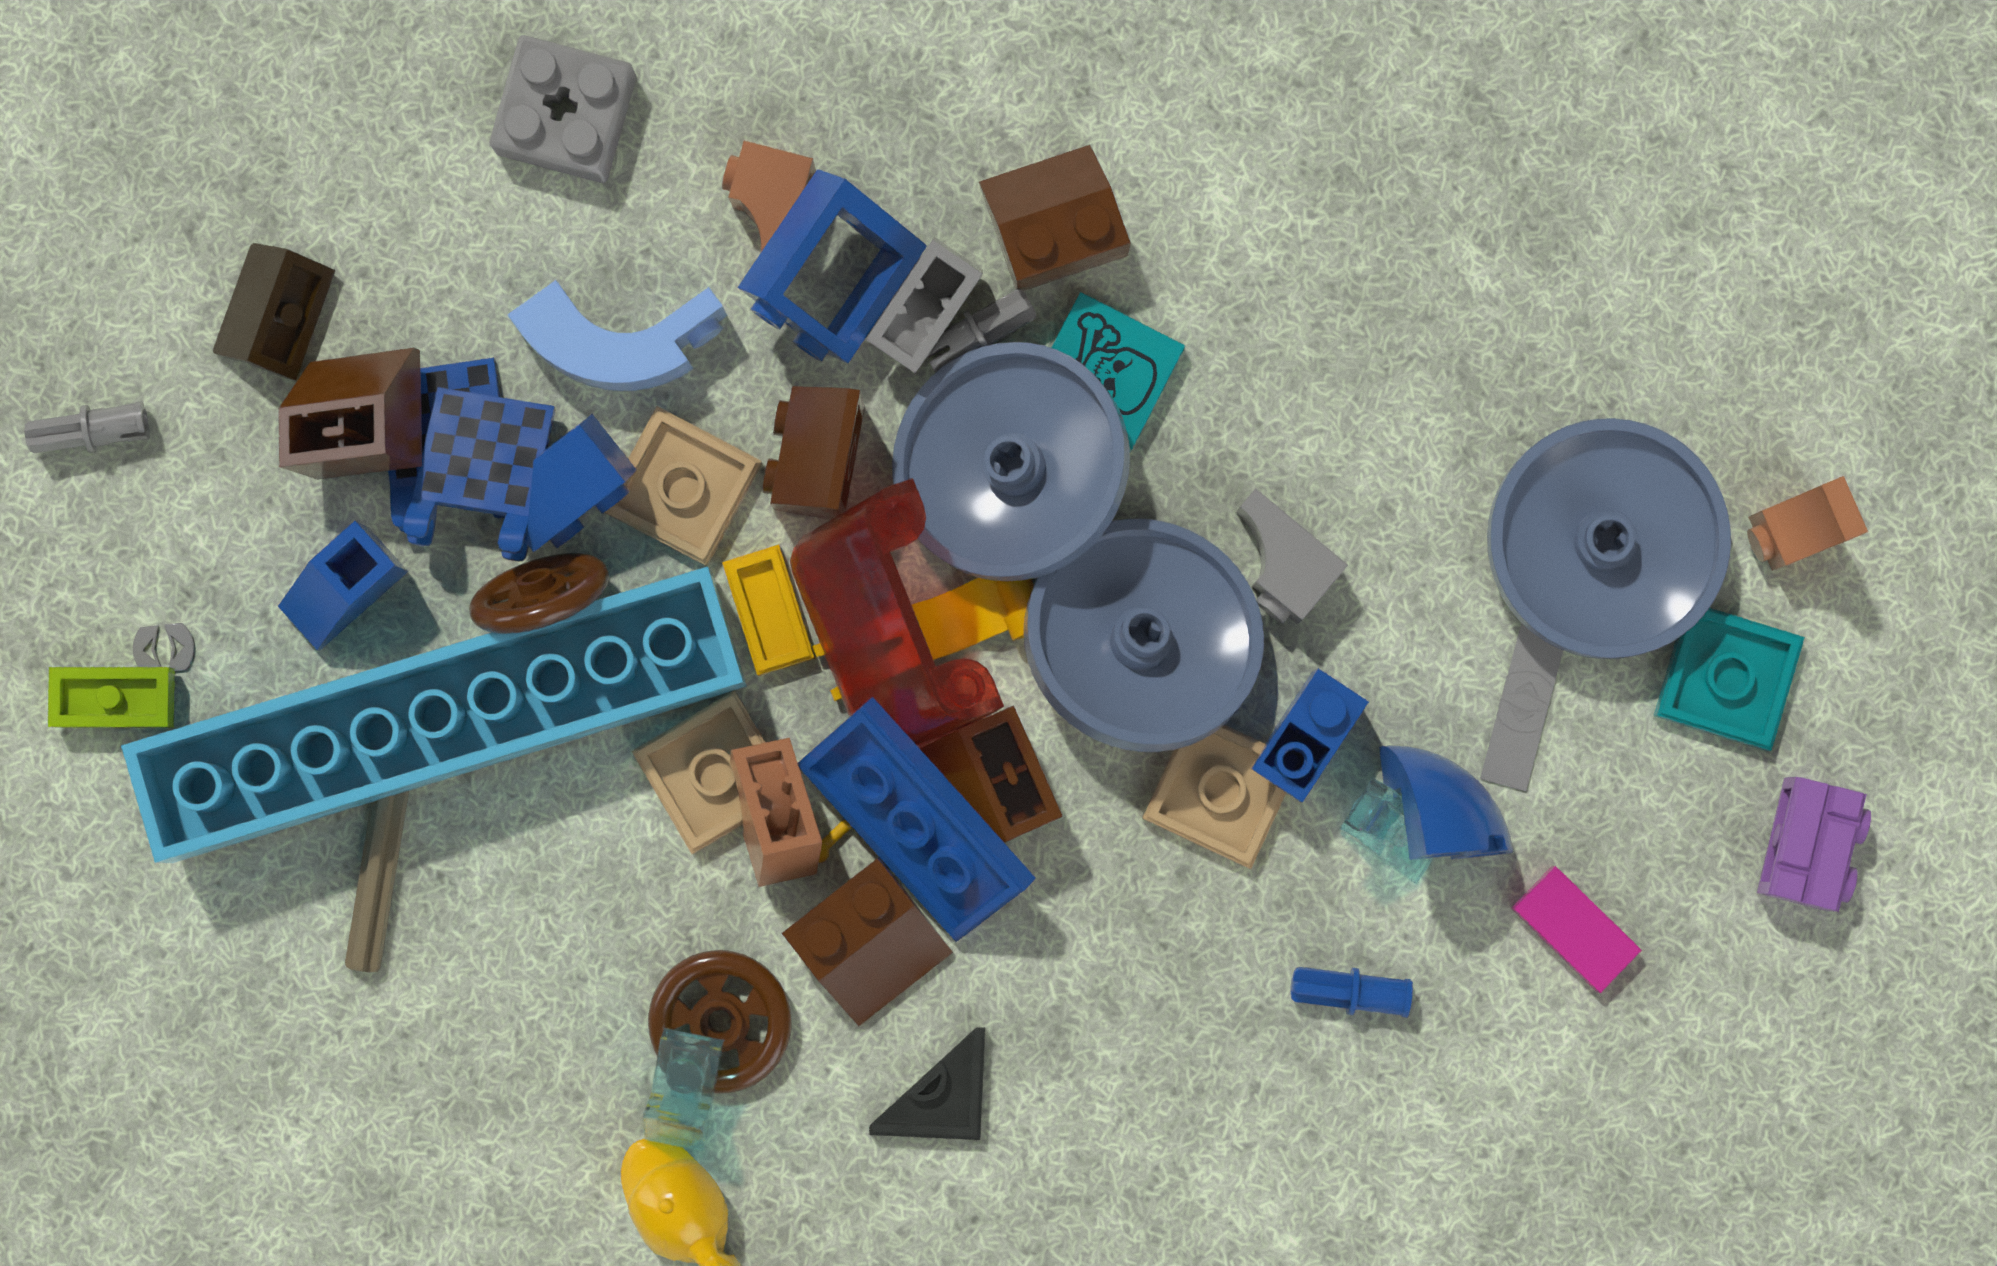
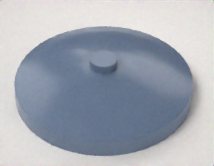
[892,342,1130,581]
[1487,418,1731,659]
[1023,519,1264,752]

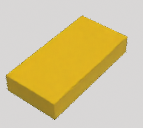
[722,544,815,676]

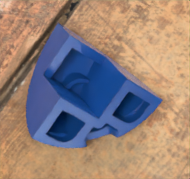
[1379,745,1513,860]

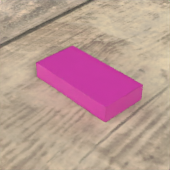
[1511,866,1642,993]

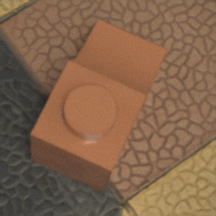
[722,140,816,252]
[1747,476,1868,571]
[730,737,822,887]

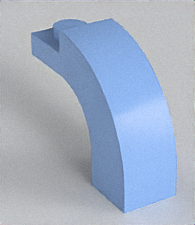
[507,280,728,391]

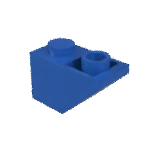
[526,414,637,552]
[278,521,409,651]
[1251,668,1369,803]

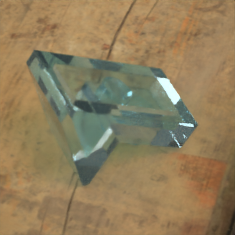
[1340,778,1433,884]
[643,1028,724,1152]

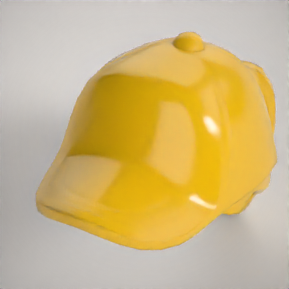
[621,1137,741,1266]

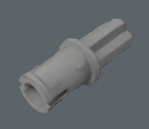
[927,289,1036,373]
[24,401,150,453]

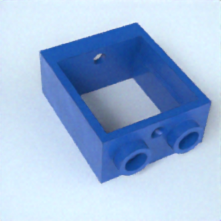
[737,169,927,363]

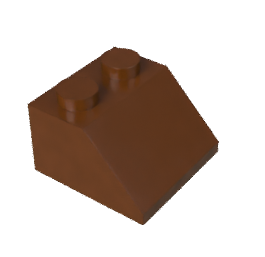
[979,145,1131,291]
[763,386,865,522]
[782,858,953,1026]

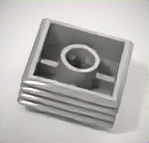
[489,35,636,183]

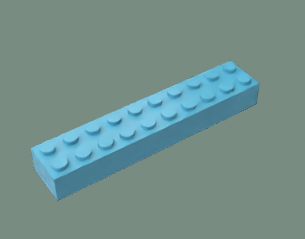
[121,566,747,863]

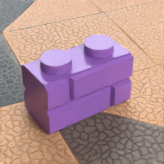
[1757,776,1871,912]

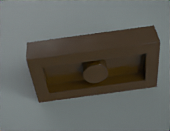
[213,243,336,381]

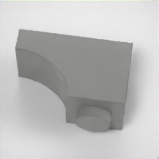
[866,237,983,373]
[1236,488,1348,624]

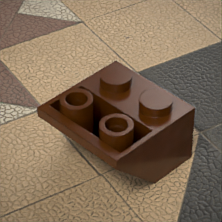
[278,347,422,480]
[920,705,1063,843]

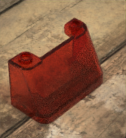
[790,478,1004,747]

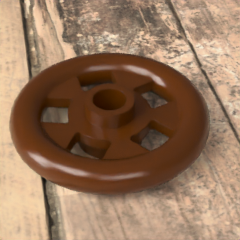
[469,553,609,634]
[648,950,792,1094]

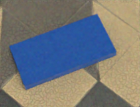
[798,697,1036,942]

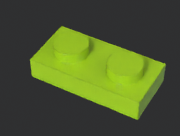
[48,667,175,728]

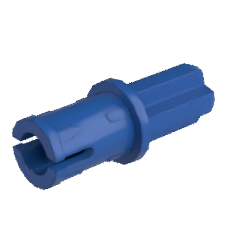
[1290,967,1413,1018]

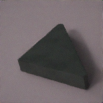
[869,1027,985,1140]

